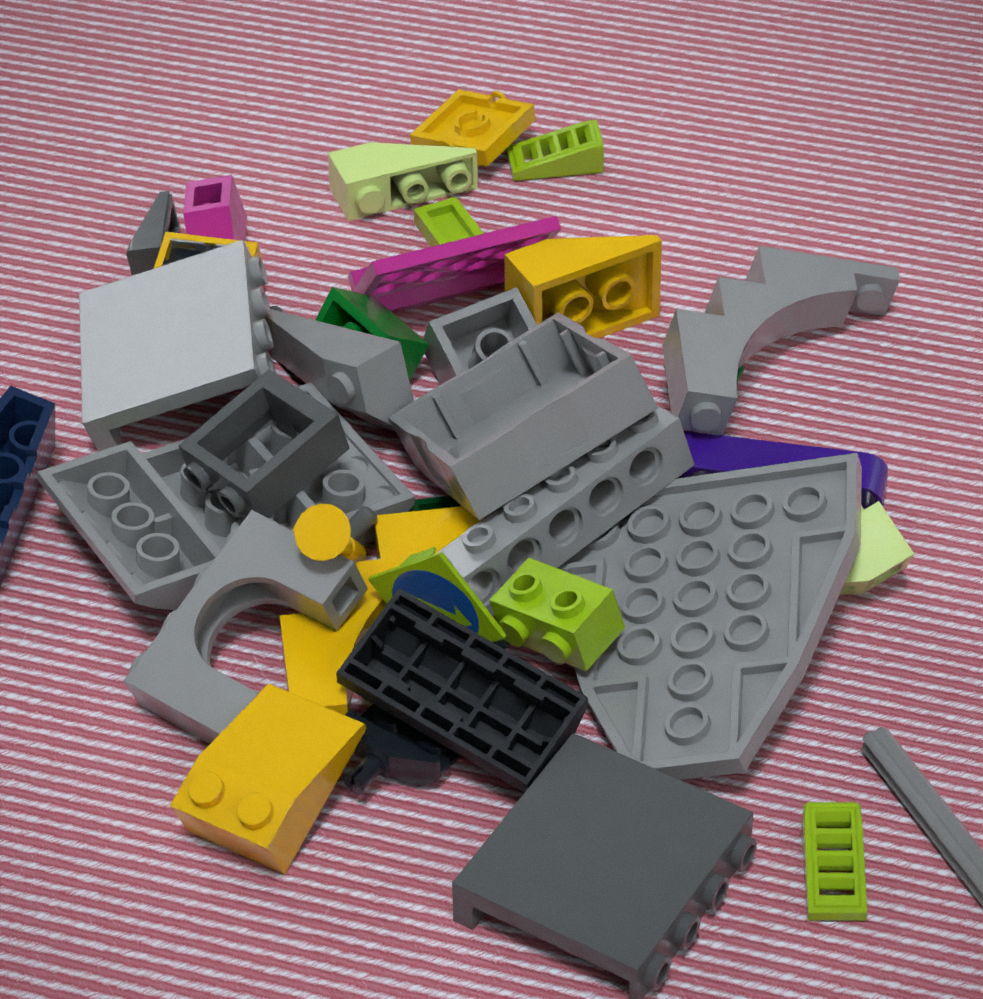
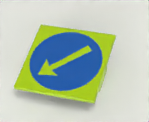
[368,547,507,642]

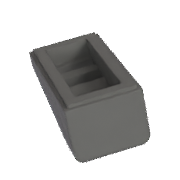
[126,191,181,276]

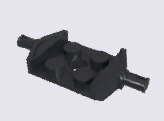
[343,639,511,795]

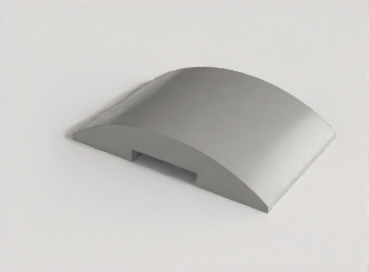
[37,382,415,610]

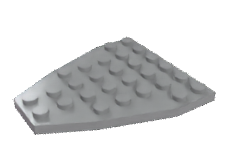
[558,453,862,780]

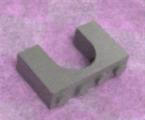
[123,510,368,744]

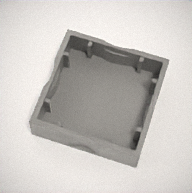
[388,312,658,520]

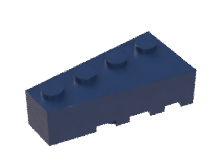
[0,386,55,587]

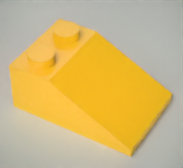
[504,235,662,338]
[170,683,367,875]

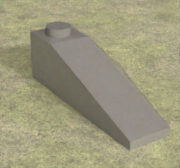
[265,309,414,432]

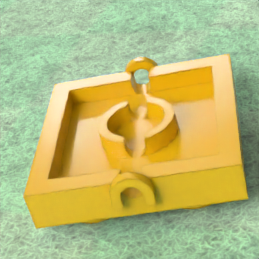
[409,89,536,167]

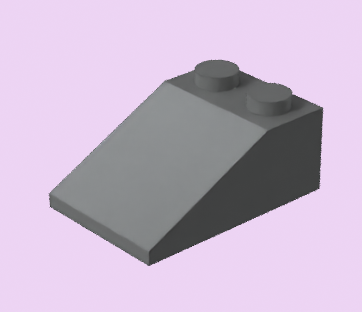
[423,287,537,384]

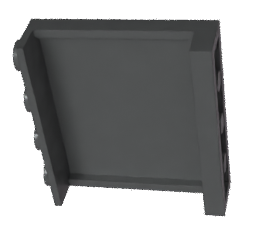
[452,733,757,999]

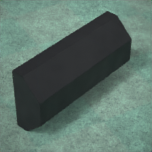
[336,589,588,793]

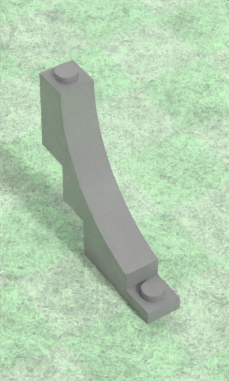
[662,246,900,435]

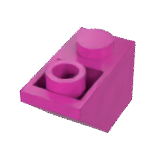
[183,175,247,241]

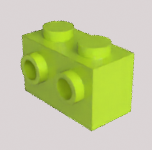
[489,558,625,672]

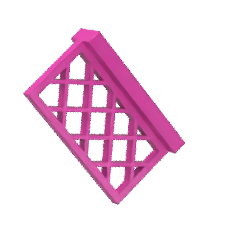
[347,216,561,313]

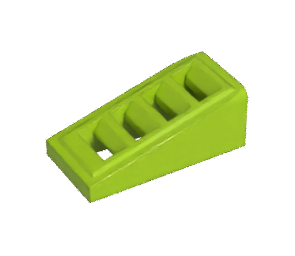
[507,120,604,181]
[801,802,867,921]

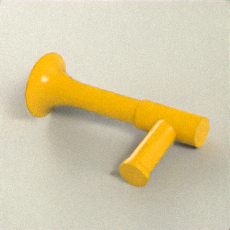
[293,503,366,562]

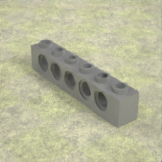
[437,405,695,616]

